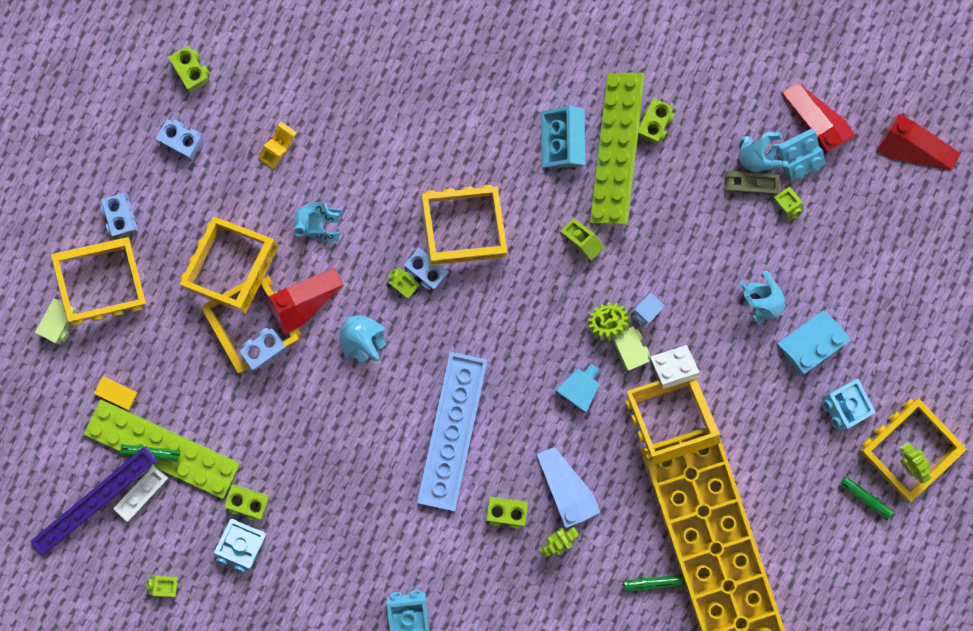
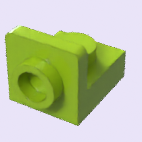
[774,187,804,221]
[386,267,420,299]
[146,574,178,597]

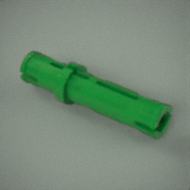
[119,444,181,462]
[839,476,894,521]
[624,574,683,592]

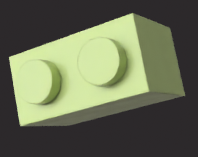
[35,298,79,344]
[611,326,650,371]

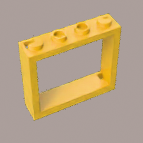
[420,185,508,266]
[180,216,279,314]
[51,237,146,326]
[201,275,301,374]
[625,379,720,465]
[859,398,967,502]

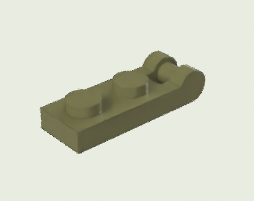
[725,171,780,194]

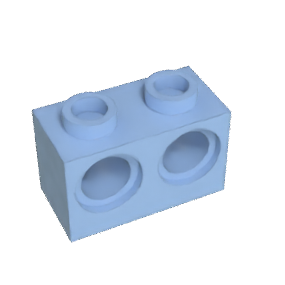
[156,119,204,160]
[101,193,138,238]
[404,248,449,291]
[631,293,665,325]
[240,328,287,371]

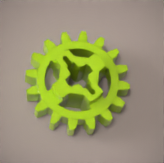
[588,302,631,341]
[899,443,932,484]
[539,527,579,558]

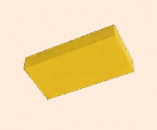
[94,376,138,410]

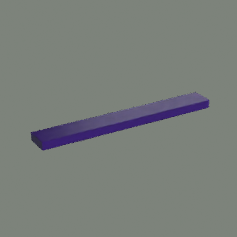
[30,446,158,556]

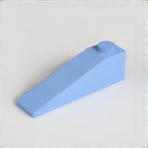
[537,447,600,528]

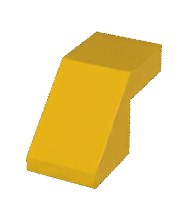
[258,122,297,169]

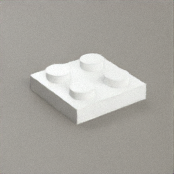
[651,345,700,389]

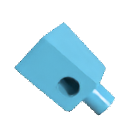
[555,364,600,412]

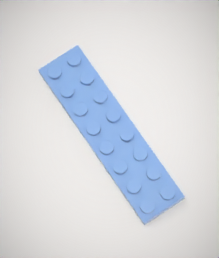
[417,352,487,511]

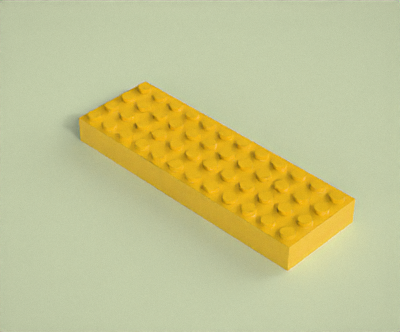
[639,427,785,631]

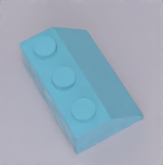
[541,106,586,168]
[777,310,850,375]

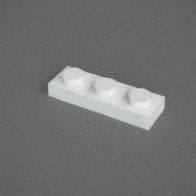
[113,466,169,522]

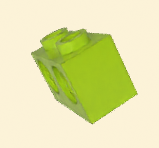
[169,46,210,93]
[638,98,675,144]
[224,484,271,521]
[486,496,528,529]

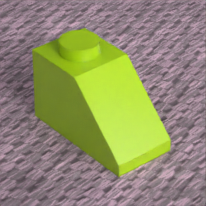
[560,218,605,260]

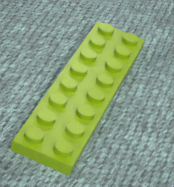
[590,73,645,225]
[84,399,241,499]

